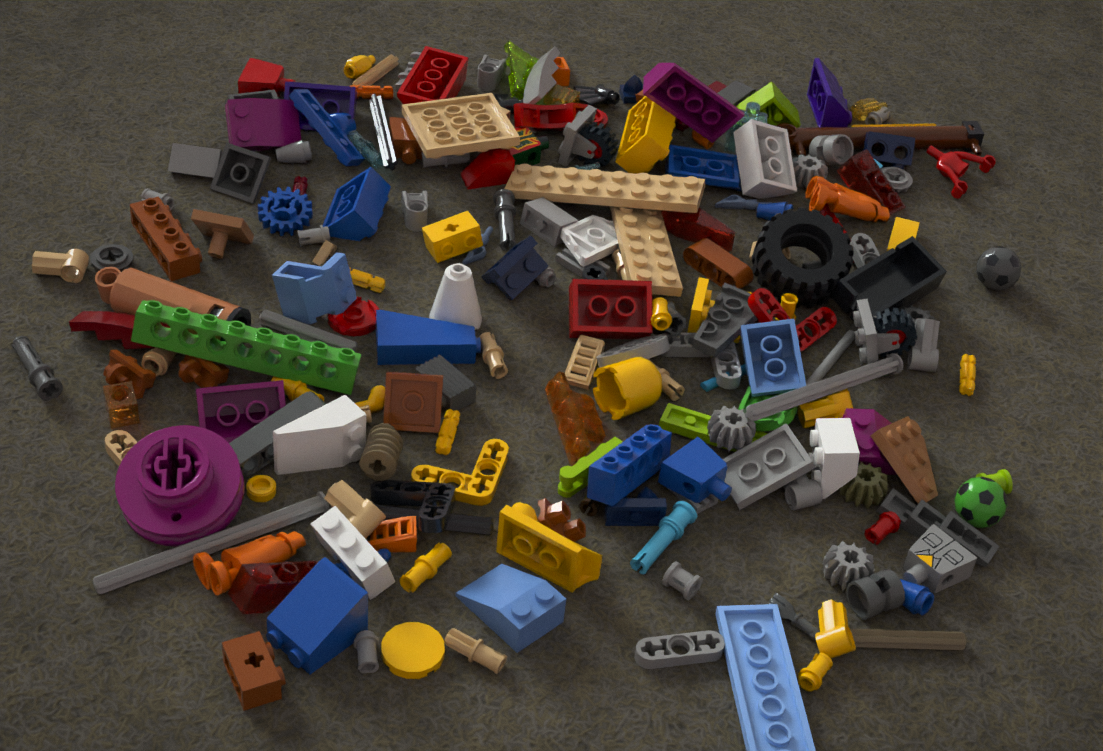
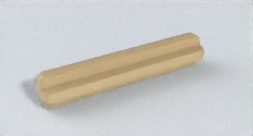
[352,54,399,88]

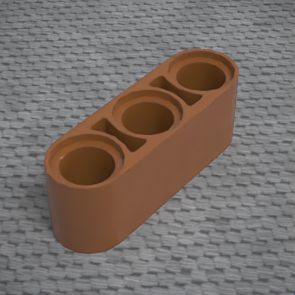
[683,238,754,289]

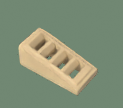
[562,335,605,390]

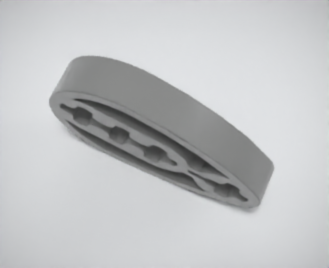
[596,334,670,368]

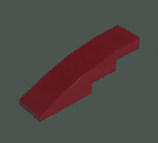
[69,311,170,349]

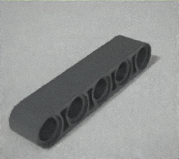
[229,391,326,481]

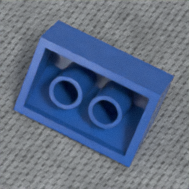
[323,167,391,241]

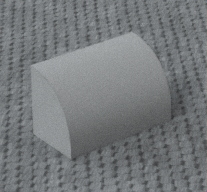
[168,143,223,178]

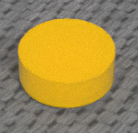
[246,475,276,502]

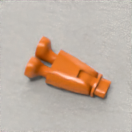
[805,176,890,222]
[193,531,306,596]

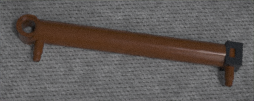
[777,121,984,156]

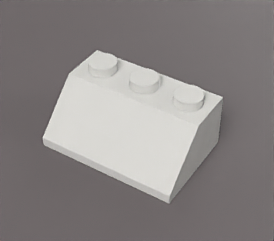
[733,119,797,199]

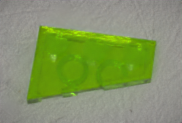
[504,41,539,100]

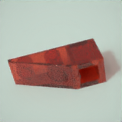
[837,149,906,215]
[228,560,318,614]

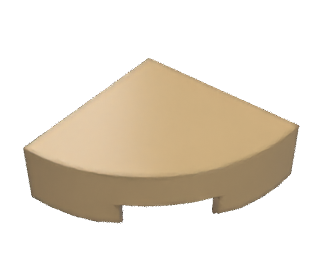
[312,240,337,266]

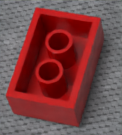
[569,279,652,339]

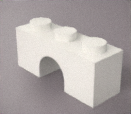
[311,506,395,600]

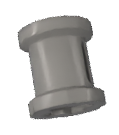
[662,561,703,601]

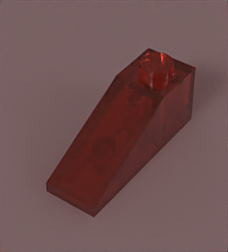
[661,208,736,252]

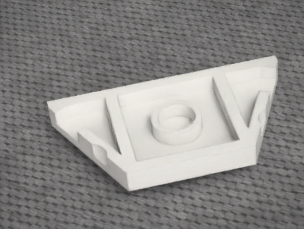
[560,215,620,267]

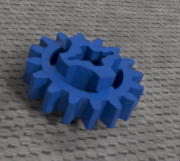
[258,187,313,236]

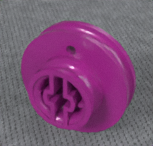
[115,425,245,547]

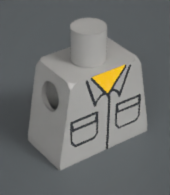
[903,524,977,593]

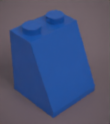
[266,557,368,675]

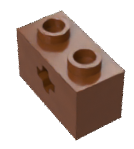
[222,631,286,711]

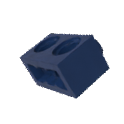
[863,131,915,170]

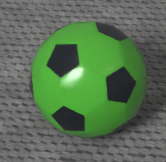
[954,477,1008,528]

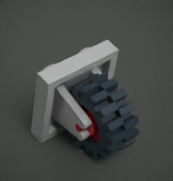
[558,105,619,168]
[853,299,917,365]

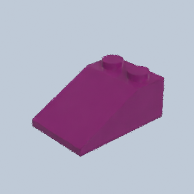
[225,98,301,151]

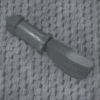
[767,593,820,641]

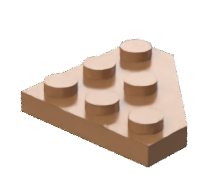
[870,416,938,503]

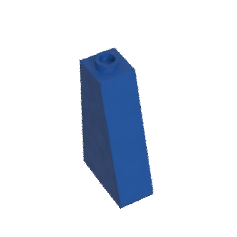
[376,310,481,365]

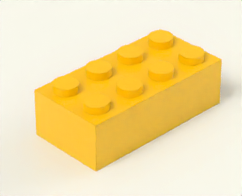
[615,96,676,174]

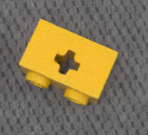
[422,211,483,263]

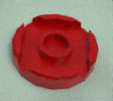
[327,296,379,337]

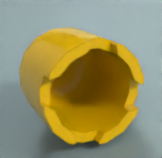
[593,357,662,420]

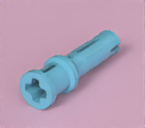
[630,501,697,574]

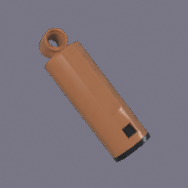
[95,267,251,345]

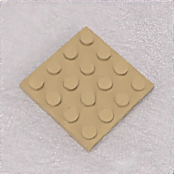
[402,93,520,159]

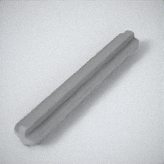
[259,310,358,352]

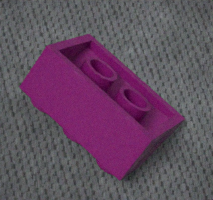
[196,380,286,443]

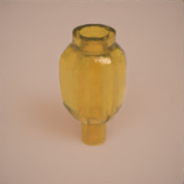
[850,98,888,121]

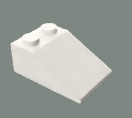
[273,395,366,475]

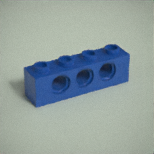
[587,424,672,506]

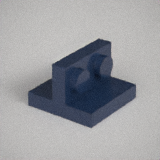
[481,236,549,301]

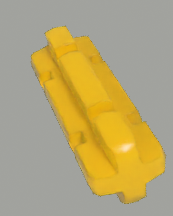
[349,267,386,293]
[959,354,976,396]
[435,409,460,455]

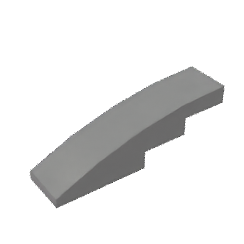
[523,46,560,104]

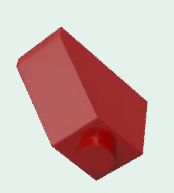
[460,148,515,190]

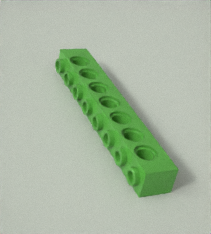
[131,300,361,395]

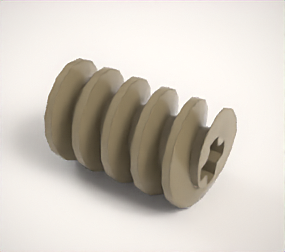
[359,423,403,481]

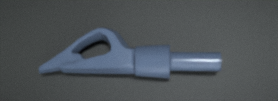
[715,194,772,210]
[462,226,493,265]

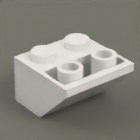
[808,418,860,499]

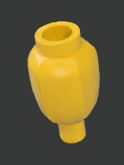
[344,55,376,79]

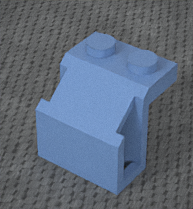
[272,252,357,324]

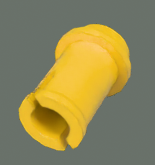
[775,293,798,321]
[651,297,672,331]
[798,652,833,692]

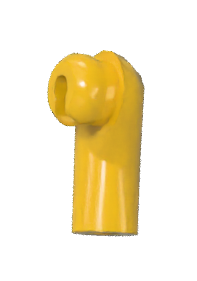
[355,385,385,413]

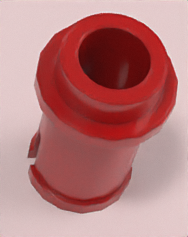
[864,511,901,545]

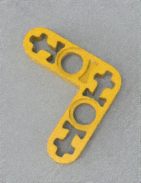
[411,439,509,506]

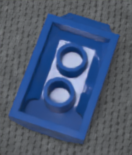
[665,145,742,192]

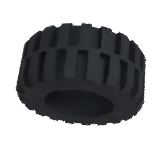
[752,208,854,308]

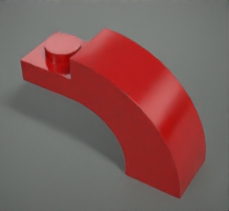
[514,102,588,131]

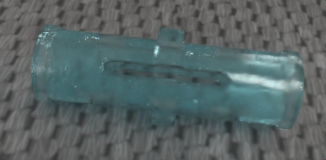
[347,130,384,169]

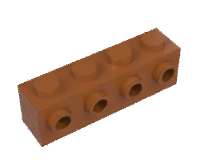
[130,196,202,281]

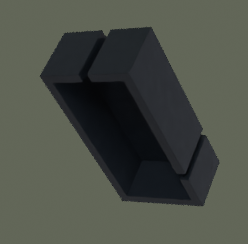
[831,236,947,322]

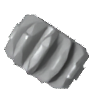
[792,154,828,190]
[707,405,756,452]
[822,541,875,592]

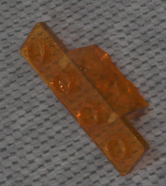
[545,371,606,465]

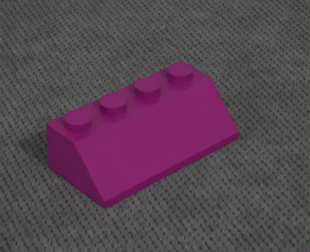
[643,63,745,143]

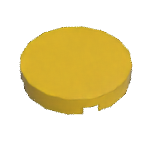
[381,622,445,679]

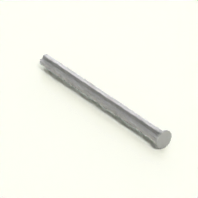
[744,353,903,422]
[93,491,330,595]

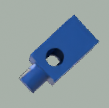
[658,437,732,503]

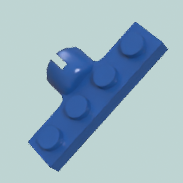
[289,89,365,166]

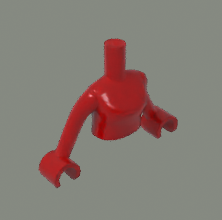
[926,145,996,199]

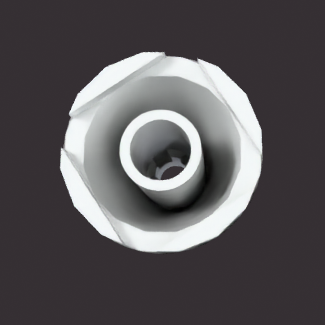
[429,263,482,330]

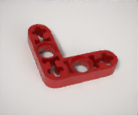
[748,288,837,352]

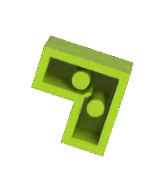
[736,82,801,128]

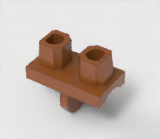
[103,349,156,399]
[178,355,229,388]
[537,498,586,542]

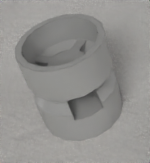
[809,134,854,165]

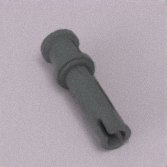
[493,189,516,251]
[12,336,63,401]

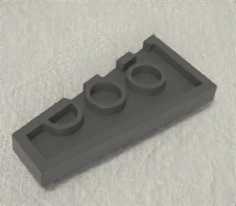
[692,283,763,357]

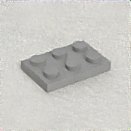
[723,423,815,510]

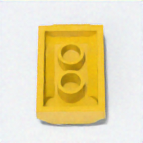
[496,502,603,593]

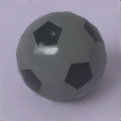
[976,246,1022,291]

